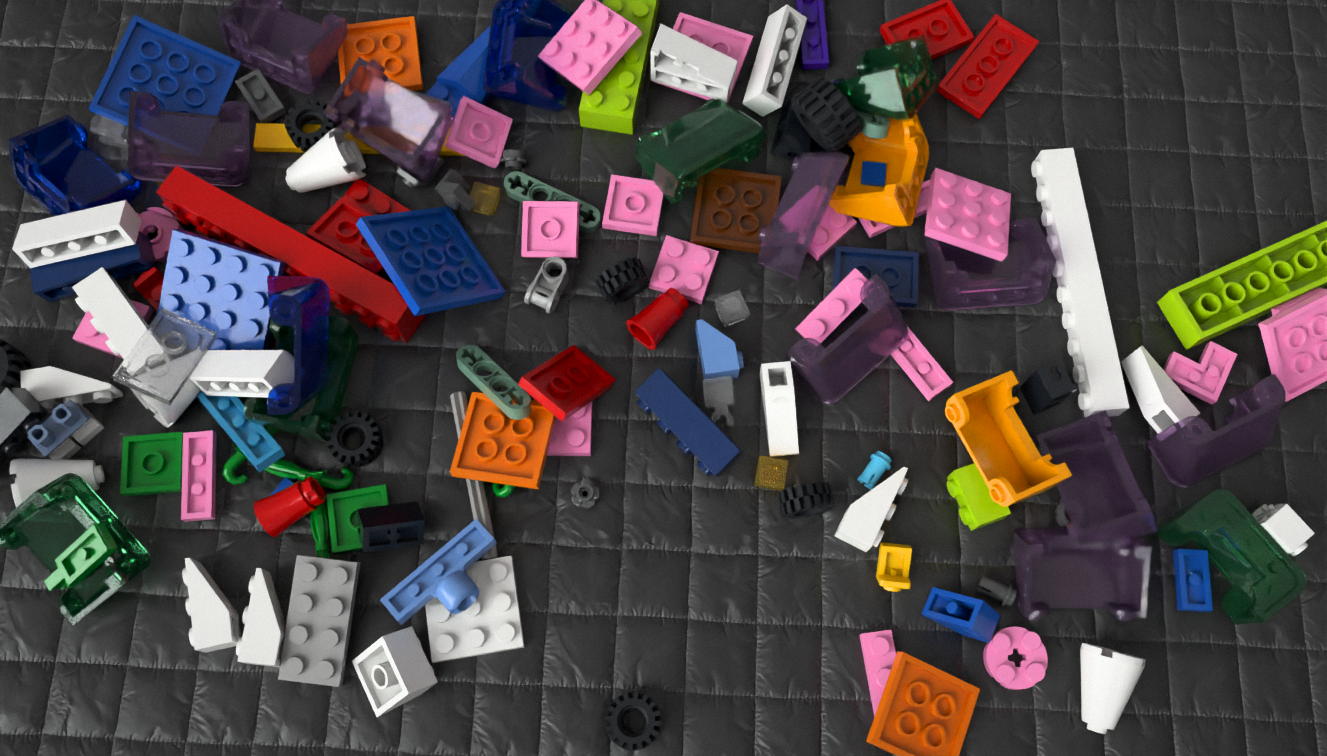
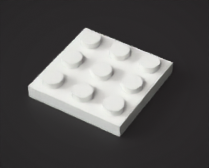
[425,556,525,663]

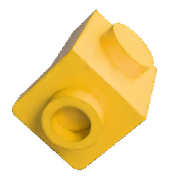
[876,542,912,592]

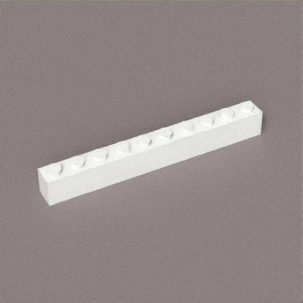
[1031,148,1129,419]

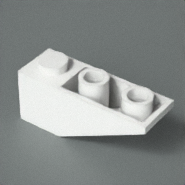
[1121,346,1200,440]
[760,361,799,457]
[20,366,123,413]
[834,467,909,552]
[182,558,241,653]
[236,568,286,667]

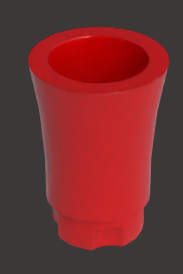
[626,287,689,350]
[254,476,326,537]

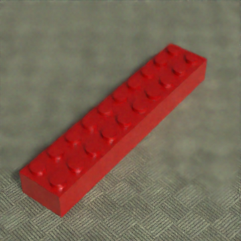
[156,165,425,344]

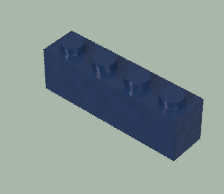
[30,231,155,302]
[634,368,744,477]

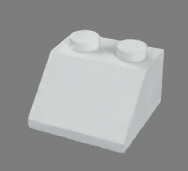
[352,626,438,717]

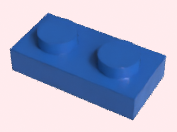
[1173,549,1213,612]

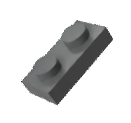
[235,69,287,123]

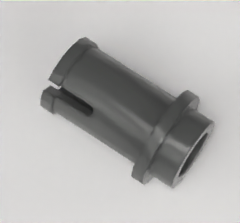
[976,574,1018,606]

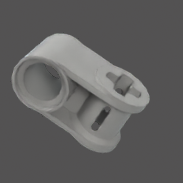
[524,256,569,314]

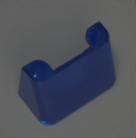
[483,0,574,112]
[8,114,143,216]
[266,276,330,415]

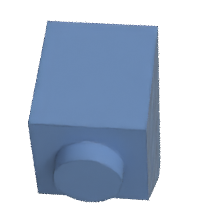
[695,319,744,383]

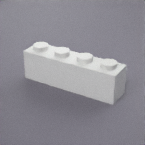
[742,4,807,117]
[12,200,142,268]
[72,267,174,377]
[188,350,302,398]

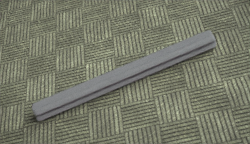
[450,391,498,560]

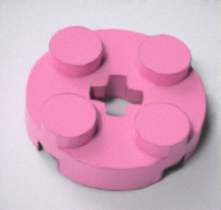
[137,207,183,262]
[983,627,1048,690]

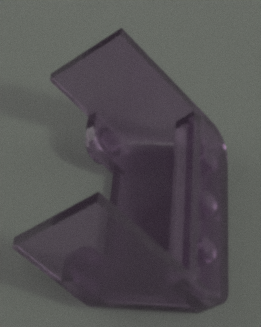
[757,151,850,280]

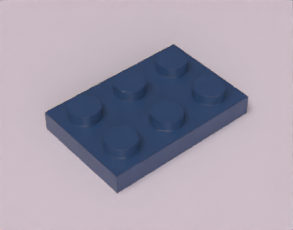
[832,246,919,308]

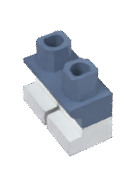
[27,400,105,460]

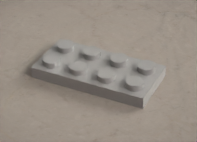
[278,555,360,687]

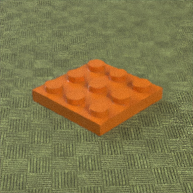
[336,16,424,98]
[450,392,556,489]
[866,651,980,756]

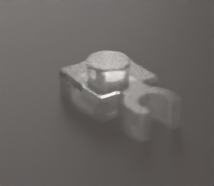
[702,376,736,426]

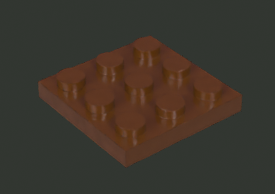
[690,166,782,255]

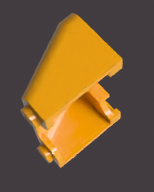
[829,111,929,227]
[945,370,1072,507]

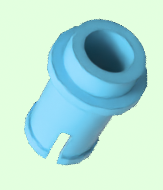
[857,451,892,490]

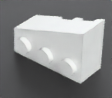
[651,24,738,102]
[1222,504,1315,567]

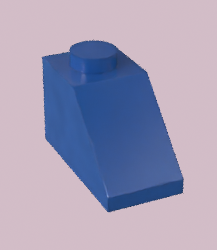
[922,587,1000,643]

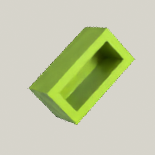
[946,463,1011,531]

